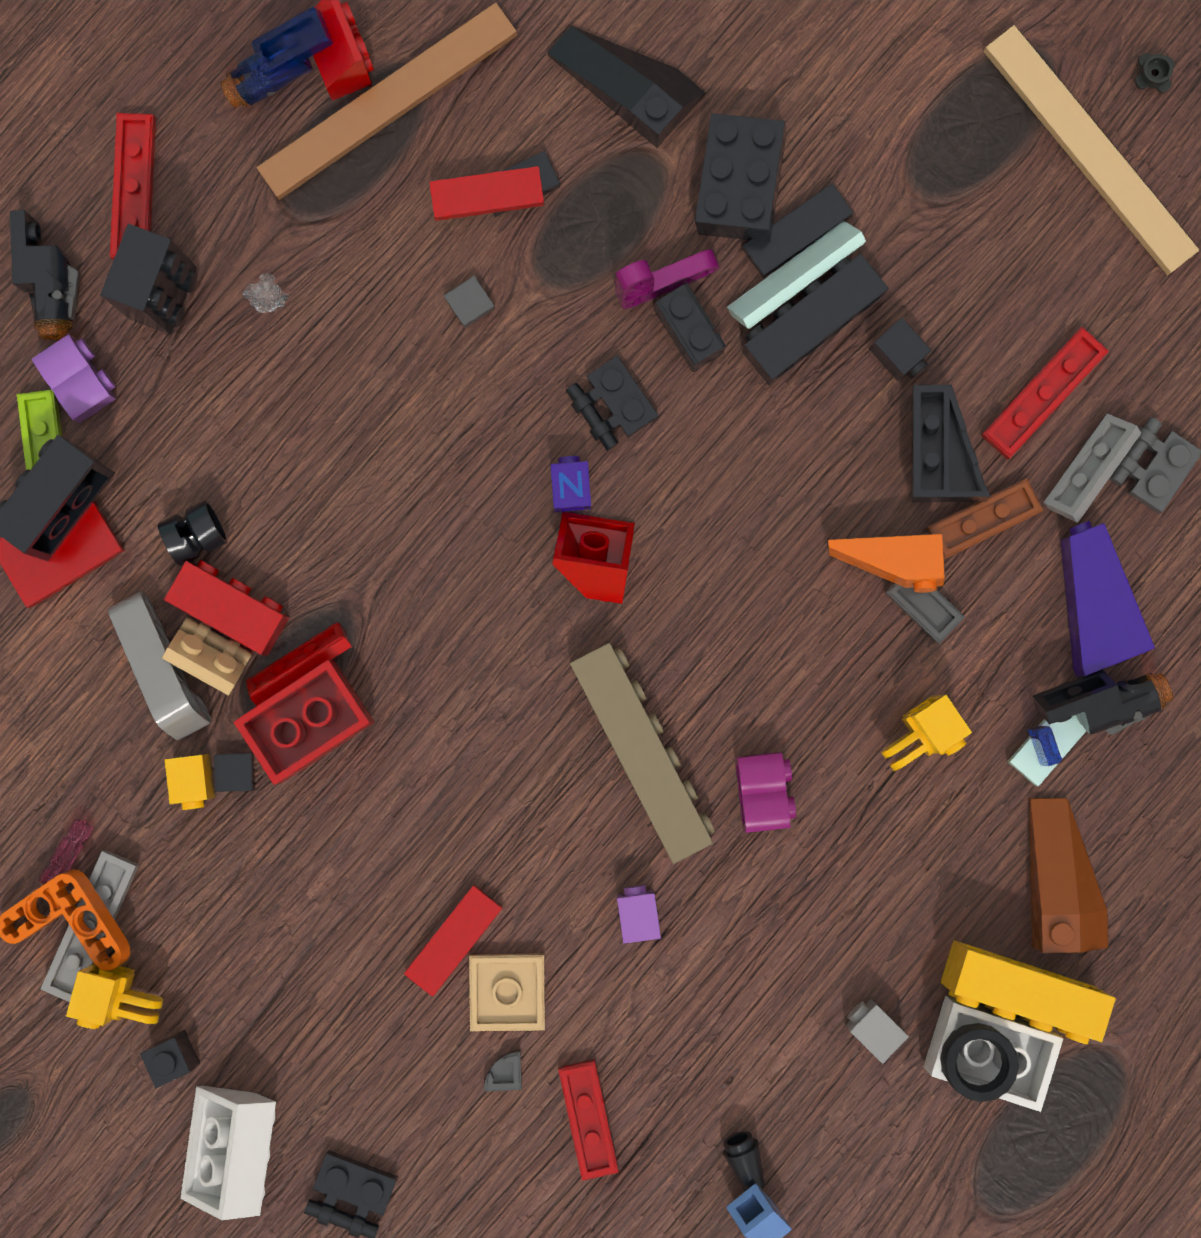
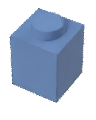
[726,1183,792,1238]

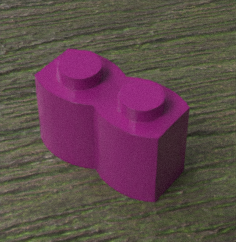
[735,752,796,833]

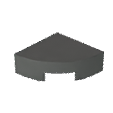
[484,1050,522,1091]

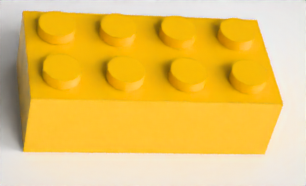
[940,940,1116,1045]

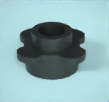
[1135,53,1175,93]

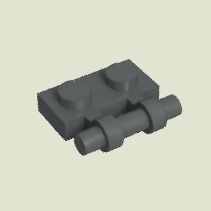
[1109,417,1201,514]

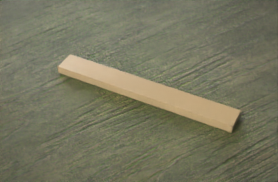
[983,25,1199,276]

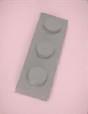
[1044,414,1141,523]

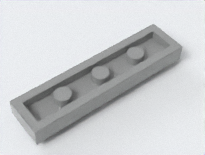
[41,850,139,1002]

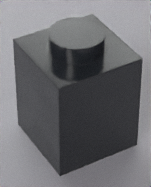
[869,318,932,382]
[140,1030,200,1089]

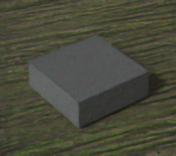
[444,276,495,328]

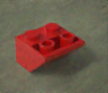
[299,0,374,101]

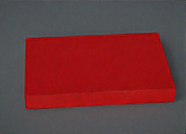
[0,500,125,608]

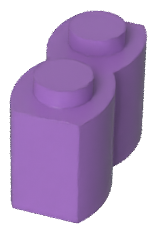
[32,334,116,423]

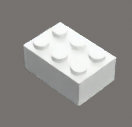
[923,996,1063,1112]

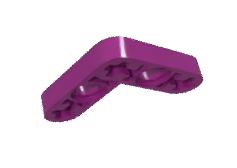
[615,249,720,309]

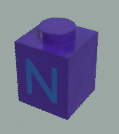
[550,456,591,512]

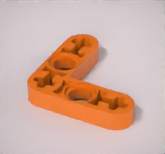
[0,869,130,971]

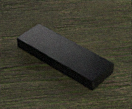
[742,183,853,278]

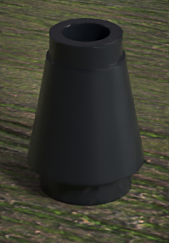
[723,1132,765,1192]

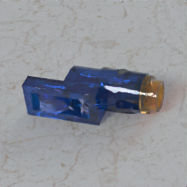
[221,6,333,108]

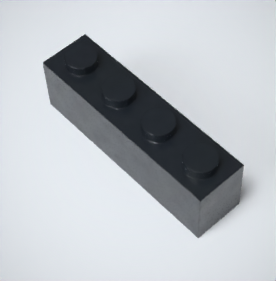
[742,254,889,386]

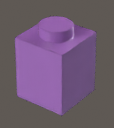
[617,885,661,944]

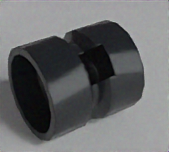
[157,500,228,566]

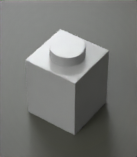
[845,999,909,1064]

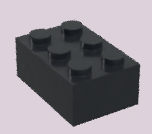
[695,113,786,242]
[100,224,198,335]
[0,435,115,561]

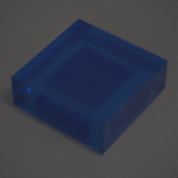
[1028,726,1062,766]

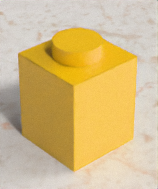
[165,754,215,810]

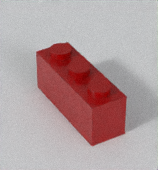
[164,560,290,656]

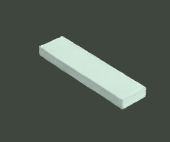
[727,221,866,329]

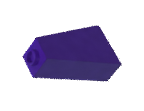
[1060,521,1155,676]

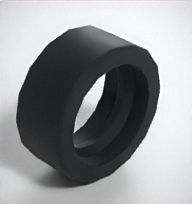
[940,1023,1019,1102]

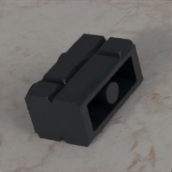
[654,283,726,372]

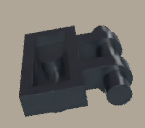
[566,355,659,451]
[304,1150,398,1238]

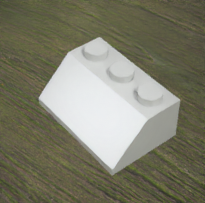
[180,1086,276,1220]

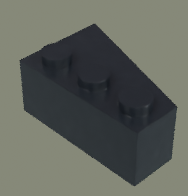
[912,385,990,502]

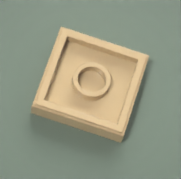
[469,953,545,1031]

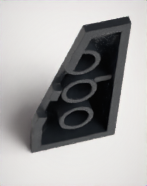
[548,26,705,148]

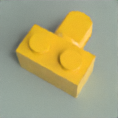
[881,695,972,771]
[66,963,164,1029]

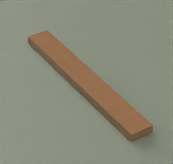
[256,2,517,200]

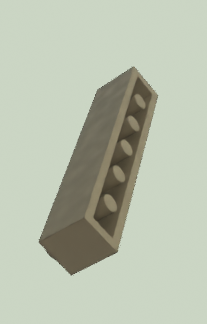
[570,643,715,864]

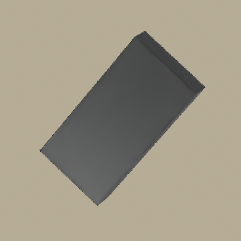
[884,583,965,644]

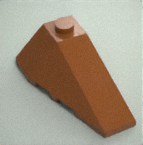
[1029,798,1108,953]

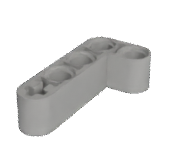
[108,590,212,741]

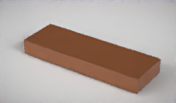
[926,478,1043,559]

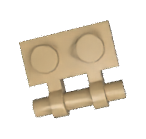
[162,617,253,696]

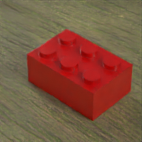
[233,660,375,785]

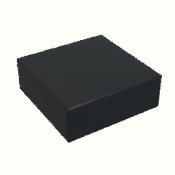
[214,753,255,792]

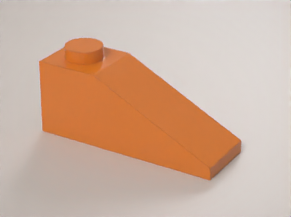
[828,534,945,593]

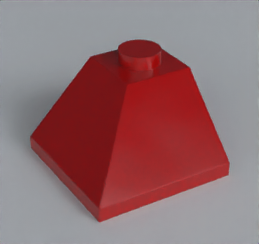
[552,512,635,604]

